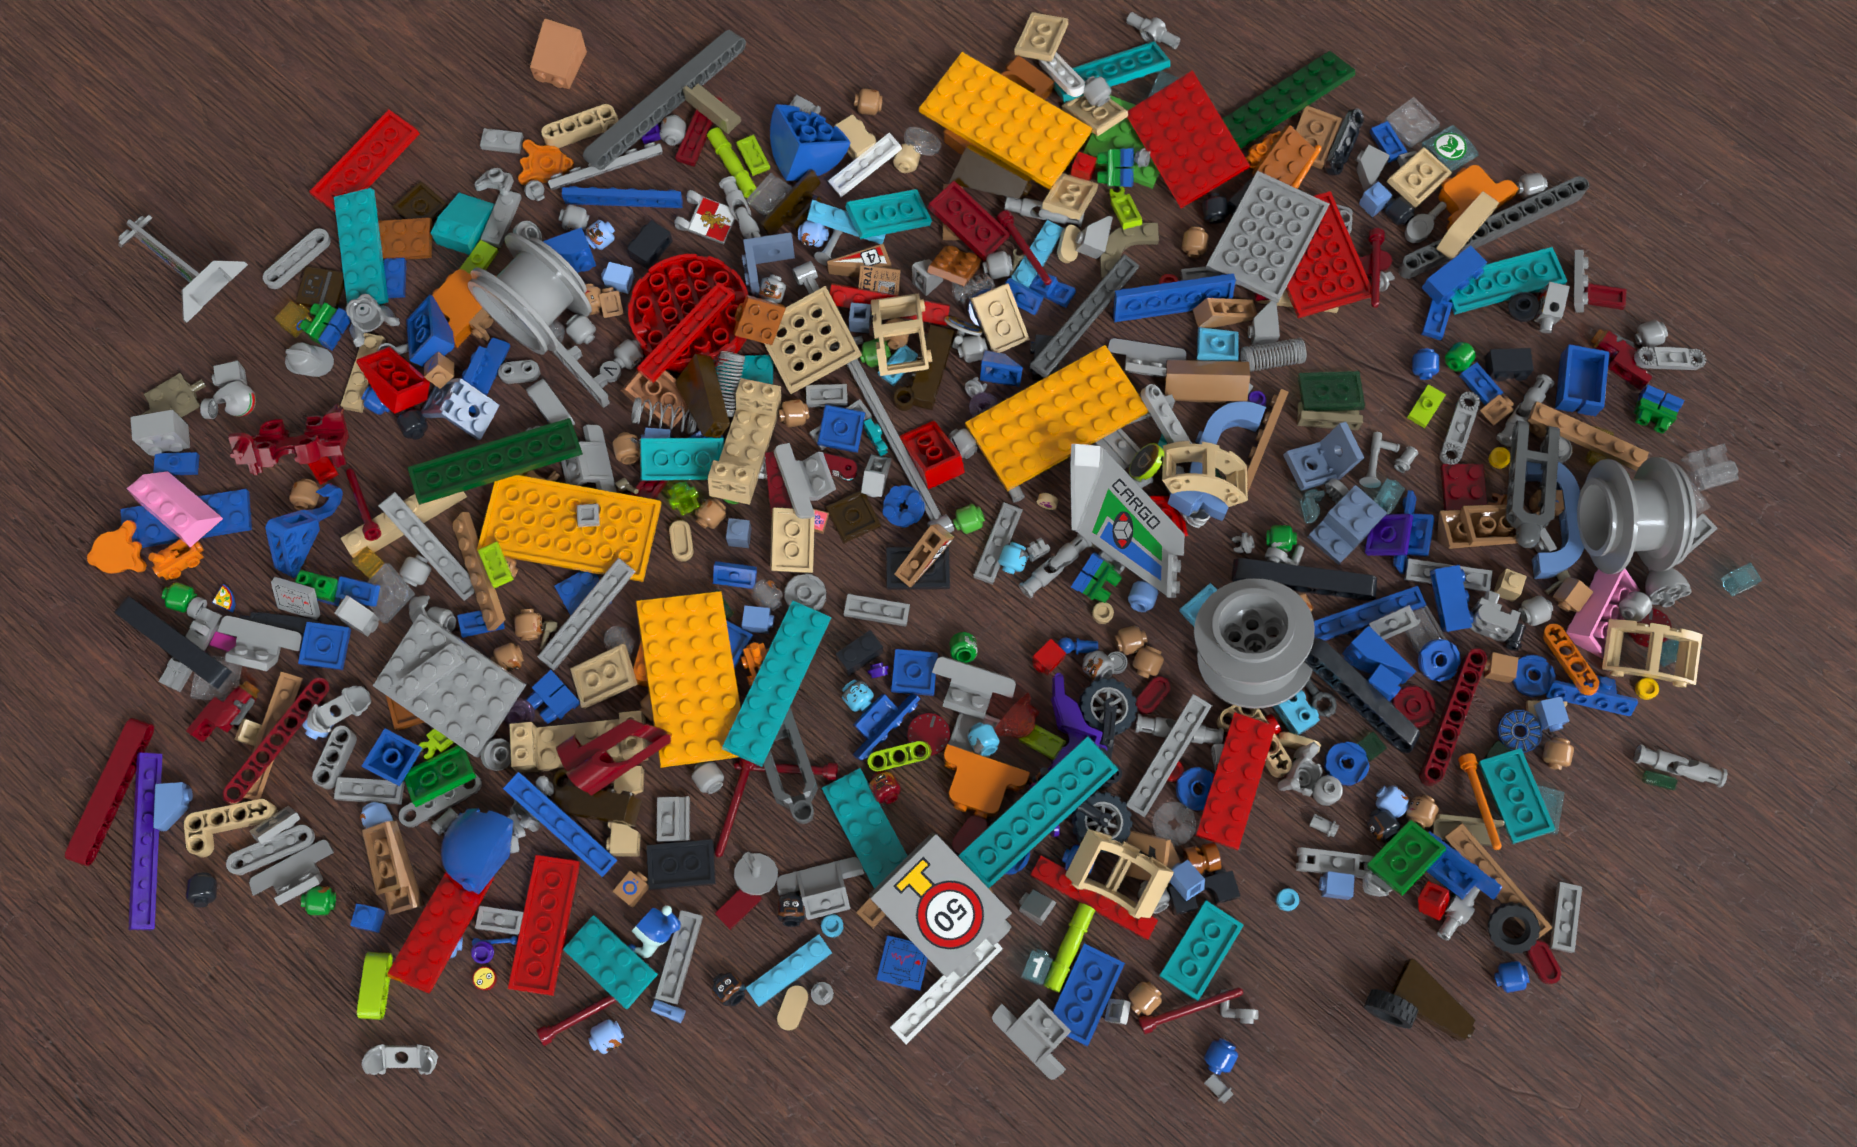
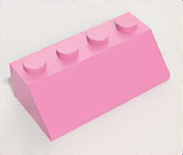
[127,471,223,547]
[1566,569,1640,659]

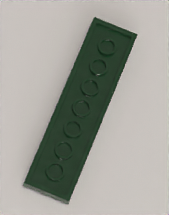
[1222,51,1355,149]
[408,418,583,505]

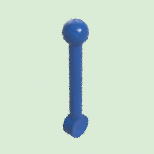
[472,936,518,946]

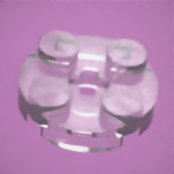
[1152,802,1196,847]

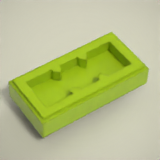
[736,135,770,176]
[460,240,499,274]
[1407,384,1446,428]
[478,541,514,589]
[1018,722,1067,760]

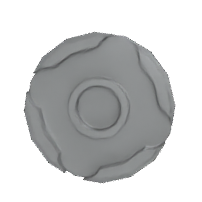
[785,574,826,611]

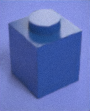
[350,904,386,933]

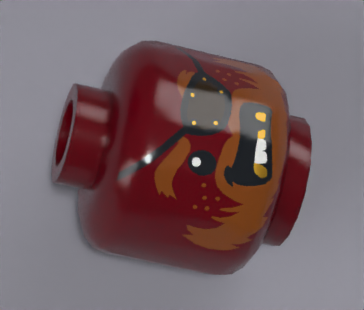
[869,771,901,804]

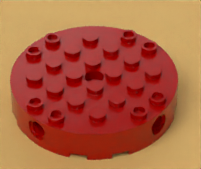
[628,254,749,373]

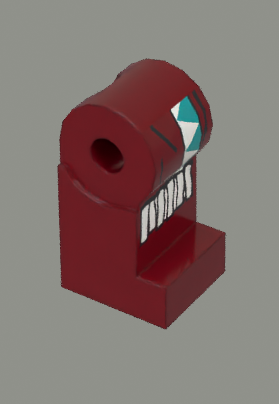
[823,453,857,482]

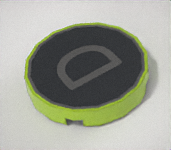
[1129,443,1164,482]

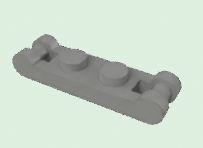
[1296,847,1374,879]

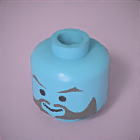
[998,542,1029,575]
[842,680,874,712]
[967,723,999,756]

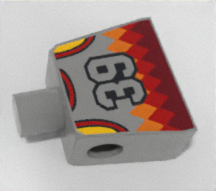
[1534,282,1570,333]

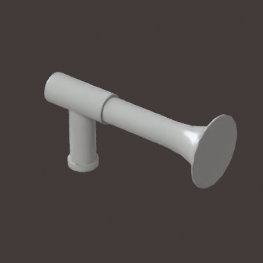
[814,229,843,266]
[1359,432,1400,488]

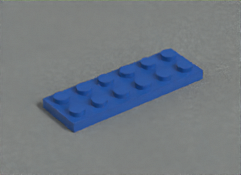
[1113,273,1236,322]
[121,489,252,548]

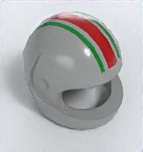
[213,381,256,417]

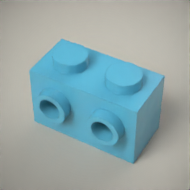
[1272,690,1320,735]

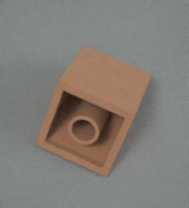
[530,19,587,89]

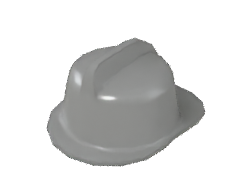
[285,343,334,377]

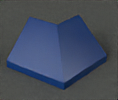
[980,351,1023,387]
[361,728,423,787]

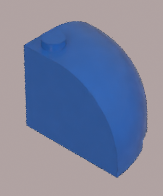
[770,105,851,181]
[441,809,514,894]

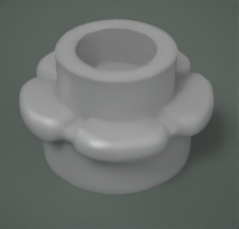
[1135,148,1150,168]

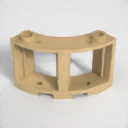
[871,293,932,376]
[1162,441,1248,507]
[1602,619,1702,688]
[1065,829,1174,918]

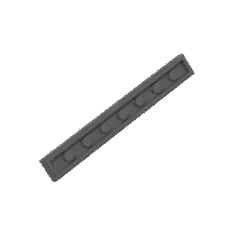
[1029,254,1140,378]

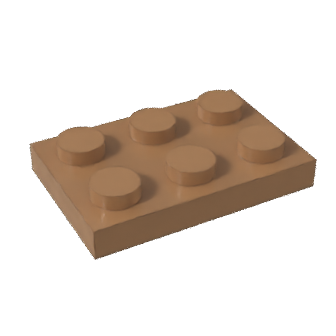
[1296,106,1342,169]

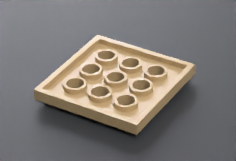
[764,286,862,394]

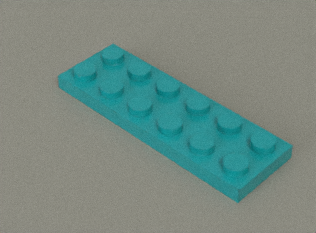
[1049,41,1171,102]
[334,188,388,309]
[1449,247,1567,315]
[822,768,907,889]

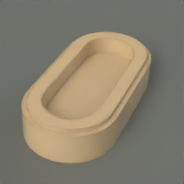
[1057,225,1080,263]
[669,520,694,562]
[1278,732,1321,754]
[777,985,808,1031]

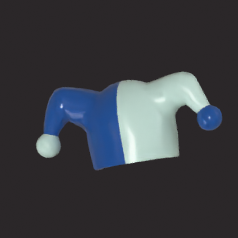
[628,906,681,958]

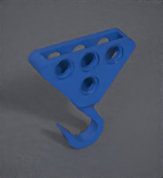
[265,483,343,578]

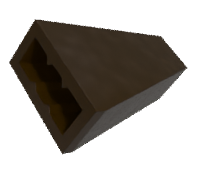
[949,144,1032,199]
[675,354,730,438]
[1390,958,1475,1041]

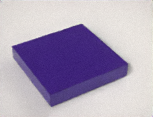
[1365,514,1413,556]

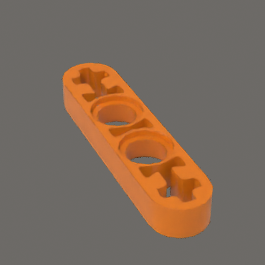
[1543,624,1599,695]

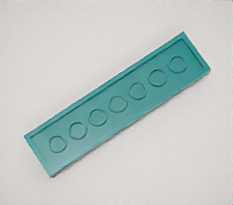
[722,601,831,767]
[959,736,1119,889]

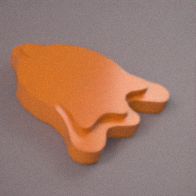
[518,139,574,185]
[87,520,147,574]

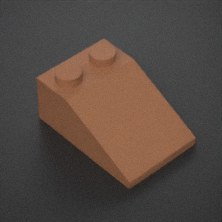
[620,370,688,429]

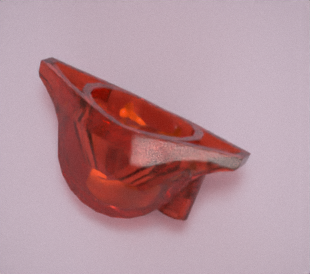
[994,693,1040,738]

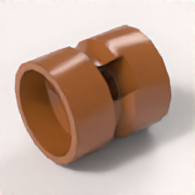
[1183,842,1221,874]

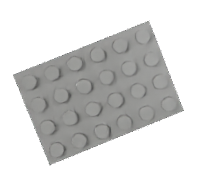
[1205,171,1329,303]
[373,613,527,757]

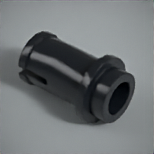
[1505,623,1526,651]

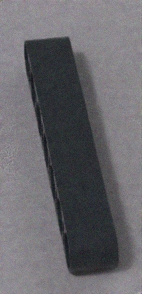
[1232,558,1377,601]
[114,595,232,689]
[1304,638,1420,753]

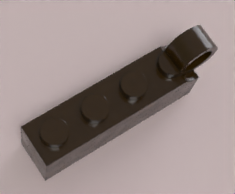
[894,325,954,411]
[553,769,642,827]

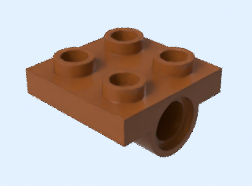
[733,295,786,345]

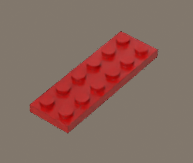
[309,110,419,213]
[1195,712,1276,850]
[508,855,581,996]
[387,871,495,994]

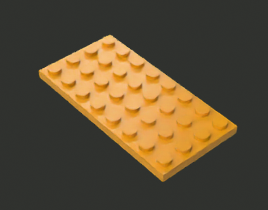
[919,52,1093,189]
[965,345,1148,492]
[477,475,662,582]
[636,592,741,768]

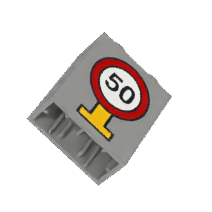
[869,832,1012,978]

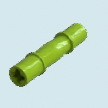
[707,128,758,198]
[1043,903,1095,992]

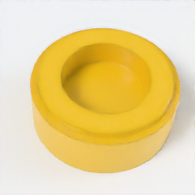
[1489,447,1510,469]
[1635,677,1659,700]

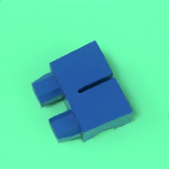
[526,670,580,724]

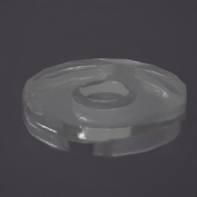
[903,127,941,156]

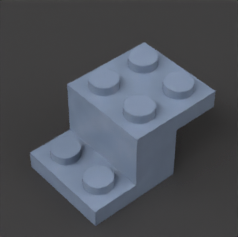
[1307,485,1387,565]

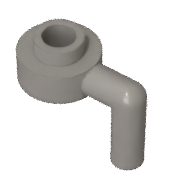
[1265,545,1304,565]
[1220,990,1258,1024]

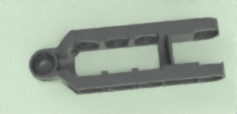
[1506,420,1560,548]
[764,708,818,824]

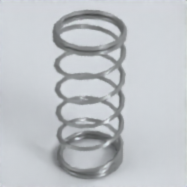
[631,397,697,435]

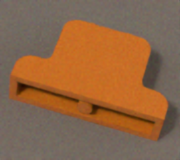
[1438,165,1519,231]
[432,269,496,348]
[944,744,1030,819]

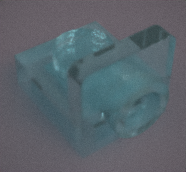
[1300,489,1325,524]

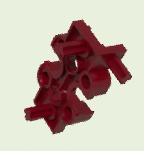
[228,404,349,475]

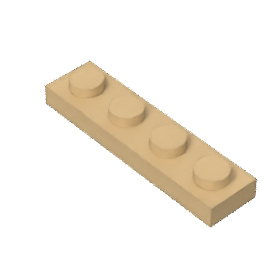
[340,333,386,413]

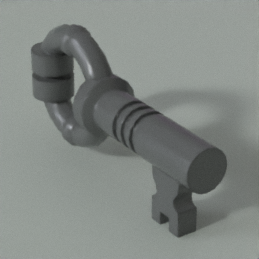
[1305,678,1337,718]

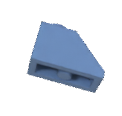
[154,782,193,831]

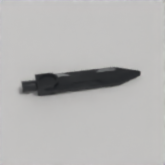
[239,612,321,636]

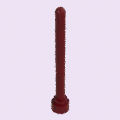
[996,210,1051,285]
[1369,228,1385,308]
[346,468,382,541]
[715,758,756,857]
[734,761,838,780]
[1138,987,1243,1035]
[536,995,617,1046]

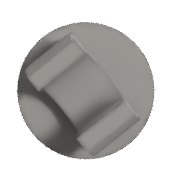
[525,180,545,201]
[1380,271,1395,291]
[965,377,987,399]
[1232,533,1254,553]
[811,982,833,1005]

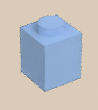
[601,262,635,294]

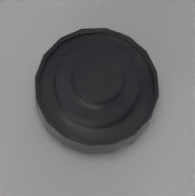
[1508,292,1539,322]

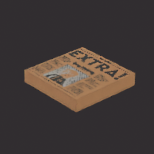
[859,265,901,295]

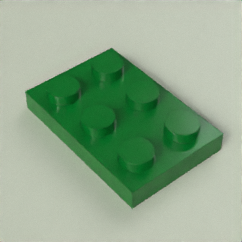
[404,745,476,807]
[1367,820,1446,896]

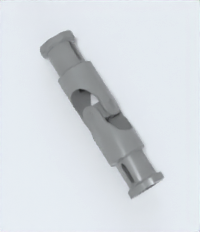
[719,176,761,239]
[1004,197,1084,227]
[1497,374,1554,447]
[1018,533,1092,599]
[1135,714,1224,744]
[1634,744,1727,788]

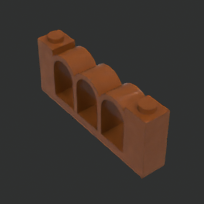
[944,55,1054,156]

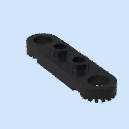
[1326,108,1364,176]

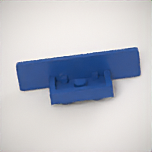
[462,338,511,414]
[1394,490,1434,574]
[1546,670,1638,716]
[853,694,920,760]
[1426,831,1502,900]

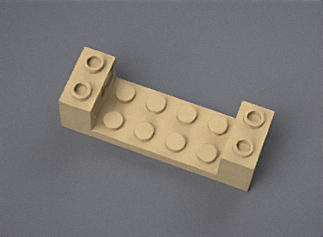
[708,378,781,505]
[510,711,648,774]

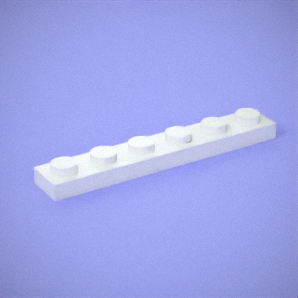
[890,939,1003,1044]

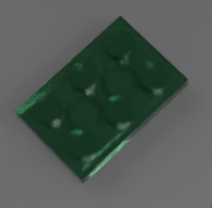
[1298,371,1365,412]

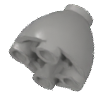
[1645,568,1692,607]

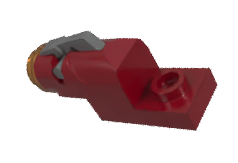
[1590,328,1652,390]
[186,681,260,742]

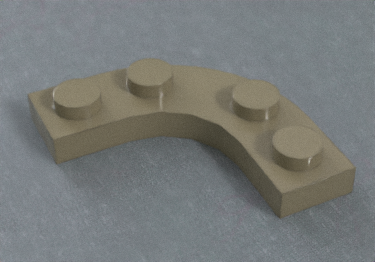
[1100,223,1159,281]

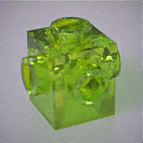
[667,481,700,516]

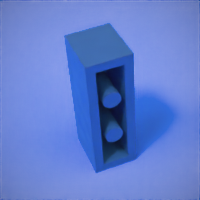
[1422,245,1487,305]
[1430,565,1474,633]

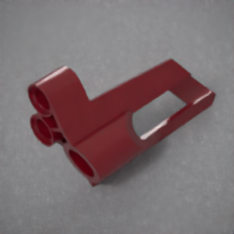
[556,719,672,796]

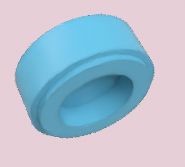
[1276,888,1299,911]
[821,914,844,938]

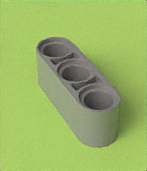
[525,378,575,425]
[312,726,357,790]

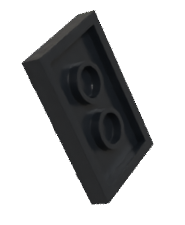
[886,547,950,590]
[647,839,716,891]

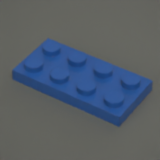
[1053,943,1125,1046]

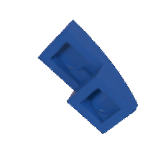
[1029,274,1076,308]

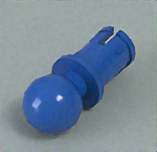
[1057,637,1098,655]

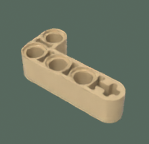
[541,104,619,148]
[1436,191,1499,260]
[1217,705,1292,778]
[184,799,278,857]

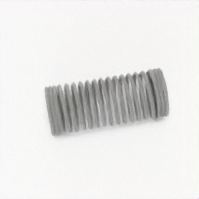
[1240,337,1306,372]
[716,351,746,417]

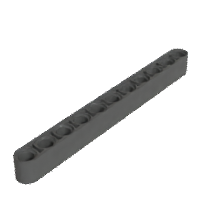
[583,30,746,170]
[1398,176,1589,279]

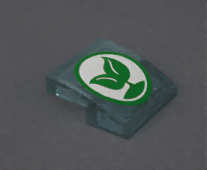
[1422,125,1478,172]

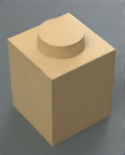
[1494,569,1527,602]

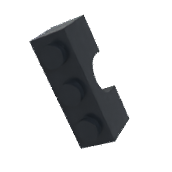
[1167,869,1240,916]

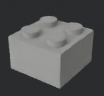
[131,410,190,456]

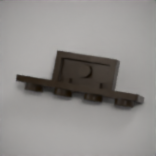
[761,169,822,236]

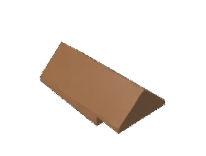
[1165,360,1250,403]
[1437,505,1524,549]
[362,821,424,915]

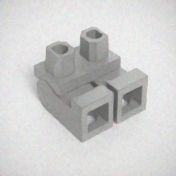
[1470,590,1521,643]

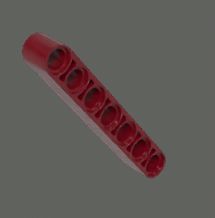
[1419,648,1487,786]
[222,678,329,804]
[65,718,154,866]

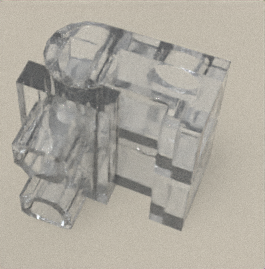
[1680,443,1739,492]

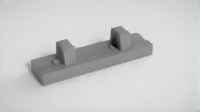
[552,340,610,408]
[158,607,224,692]

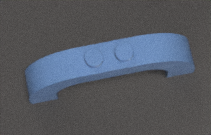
[1187,401,1266,521]
[1525,462,1584,579]

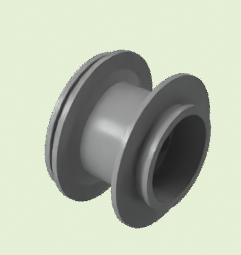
[468,233,592,355]
[1577,457,1696,574]
[1194,579,1315,708]

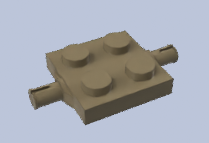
[141,373,206,418]

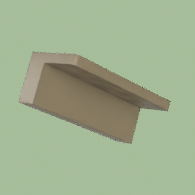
[683,84,741,134]
[1297,402,1363,430]
[1432,814,1504,846]

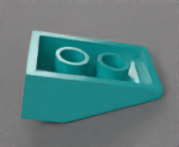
[431,193,495,255]

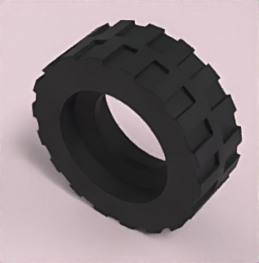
[1488,902,1540,954]
[1364,989,1418,1029]

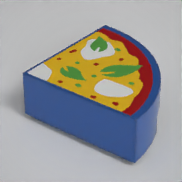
[212,584,236,613]

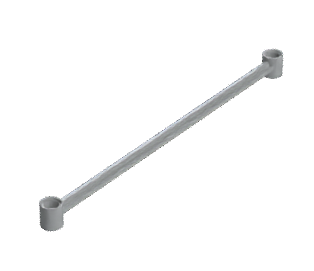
[792,261,954,533]

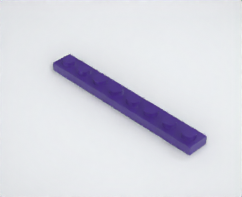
[129,753,162,930]

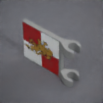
[675,190,737,245]

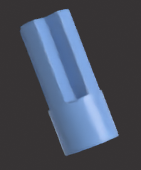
[651,1000,686,1023]

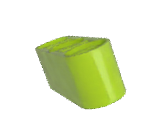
[868,741,931,771]
[357,952,393,1020]

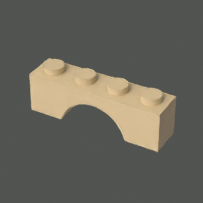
[607,766,644,857]

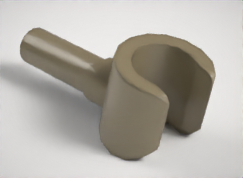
[1009,249,1025,277]
[615,478,638,494]
[1545,570,1571,595]
[540,621,557,650]

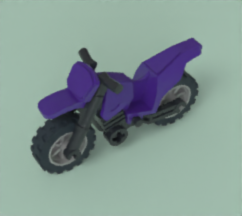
[1028,673,1137,853]

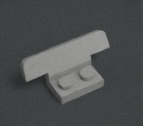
[1108,338,1186,378]
[561,425,617,493]
[774,443,836,519]
[217,616,303,671]
[932,656,1016,720]
[249,840,334,906]
[777,857,864,920]
[992,998,1071,1079]

